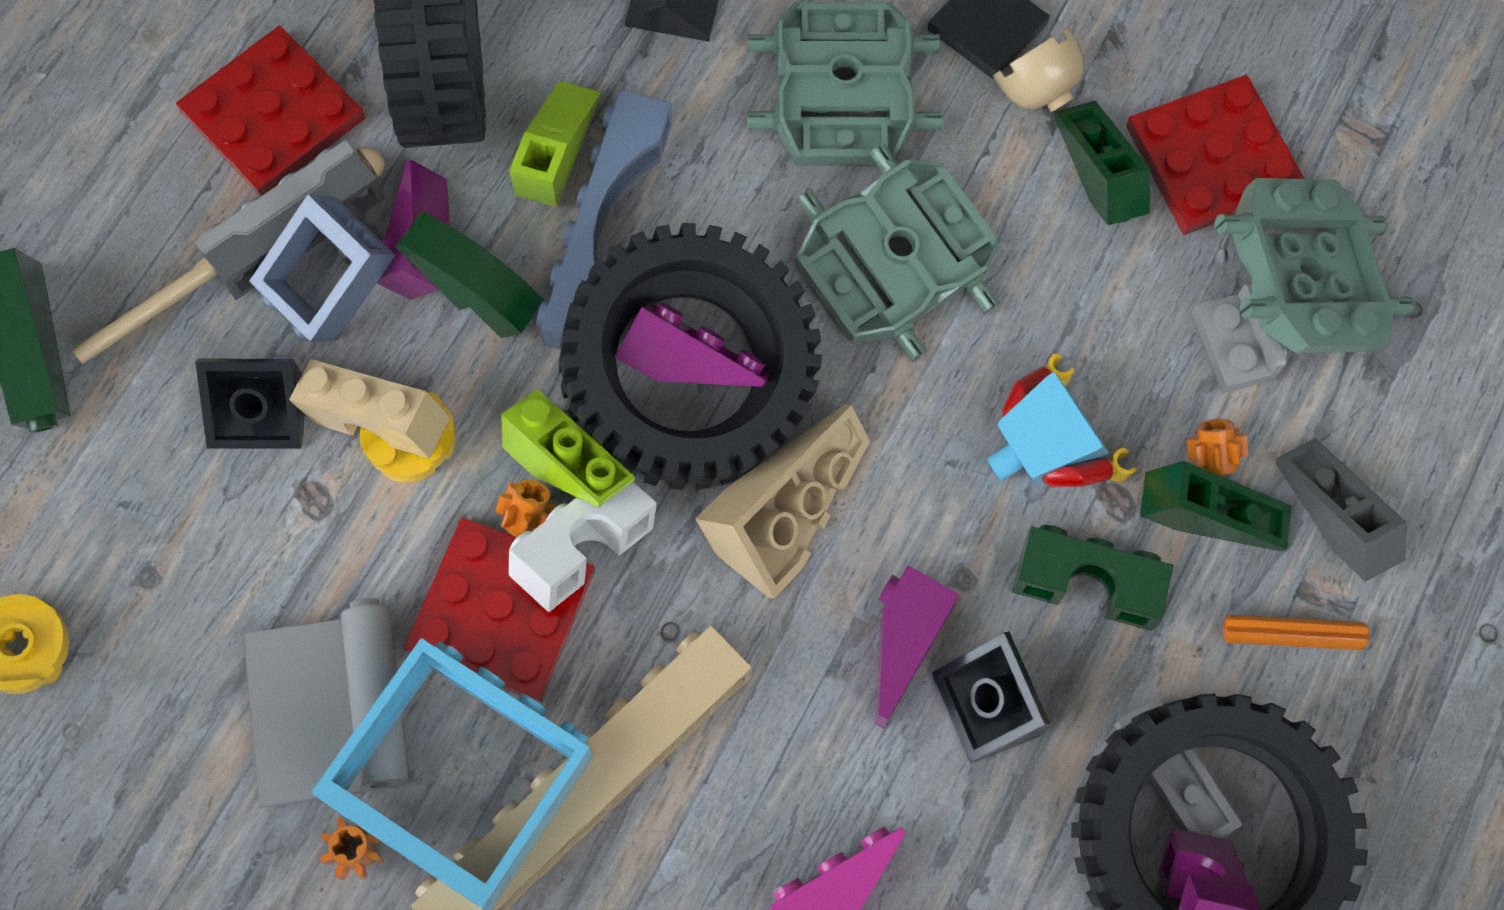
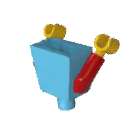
[987,353,1137,488]

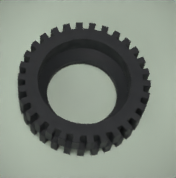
[558,223,822,490]

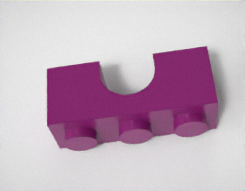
[1158,827,1261,910]

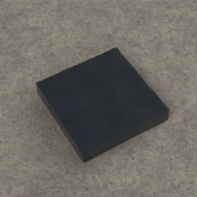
[927,0,1050,80]

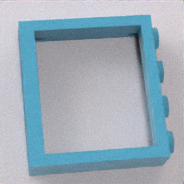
[311,638,594,910]

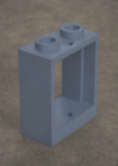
[249,194,396,342]

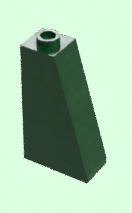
[0,248,71,433]

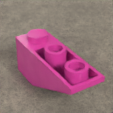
[769,826,906,910]

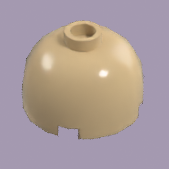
[993,28,1085,112]

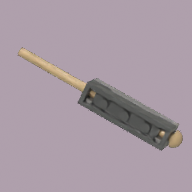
[71,140,385,364]

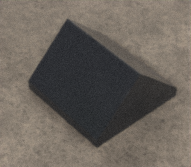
[625,0,719,42]
[195,358,305,449]
[932,631,1050,763]

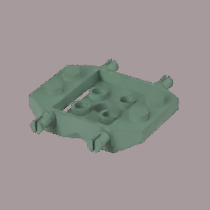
[747,2,943,165]
[794,143,1000,362]
[1215,178,1415,354]

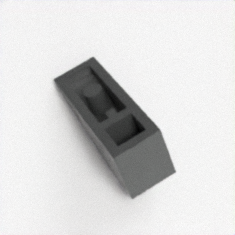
[1276,438,1407,582]

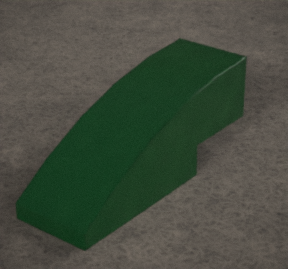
[395,212,544,338]

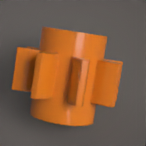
[1187,419,1249,476]
[495,479,557,537]
[320,817,384,880]

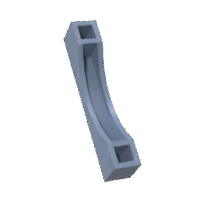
[536,90,672,350]

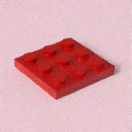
[176,25,366,197]
[1126,74,1305,235]
[403,517,595,703]

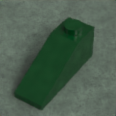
[1055,101,1150,225]
[1140,461,1292,551]

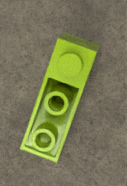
[509,80,601,208]
[501,389,635,508]

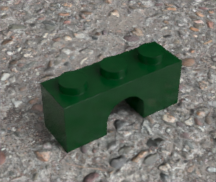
[1012,525,1174,631]

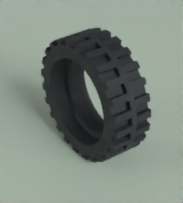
[374,0,486,148]
[1071,693,1368,910]

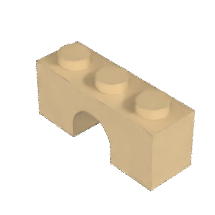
[289,359,450,459]

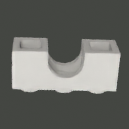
[509,482,657,612]

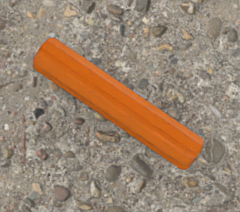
[1222,614,1369,650]

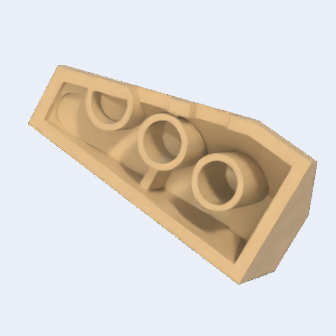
[695,404,870,599]

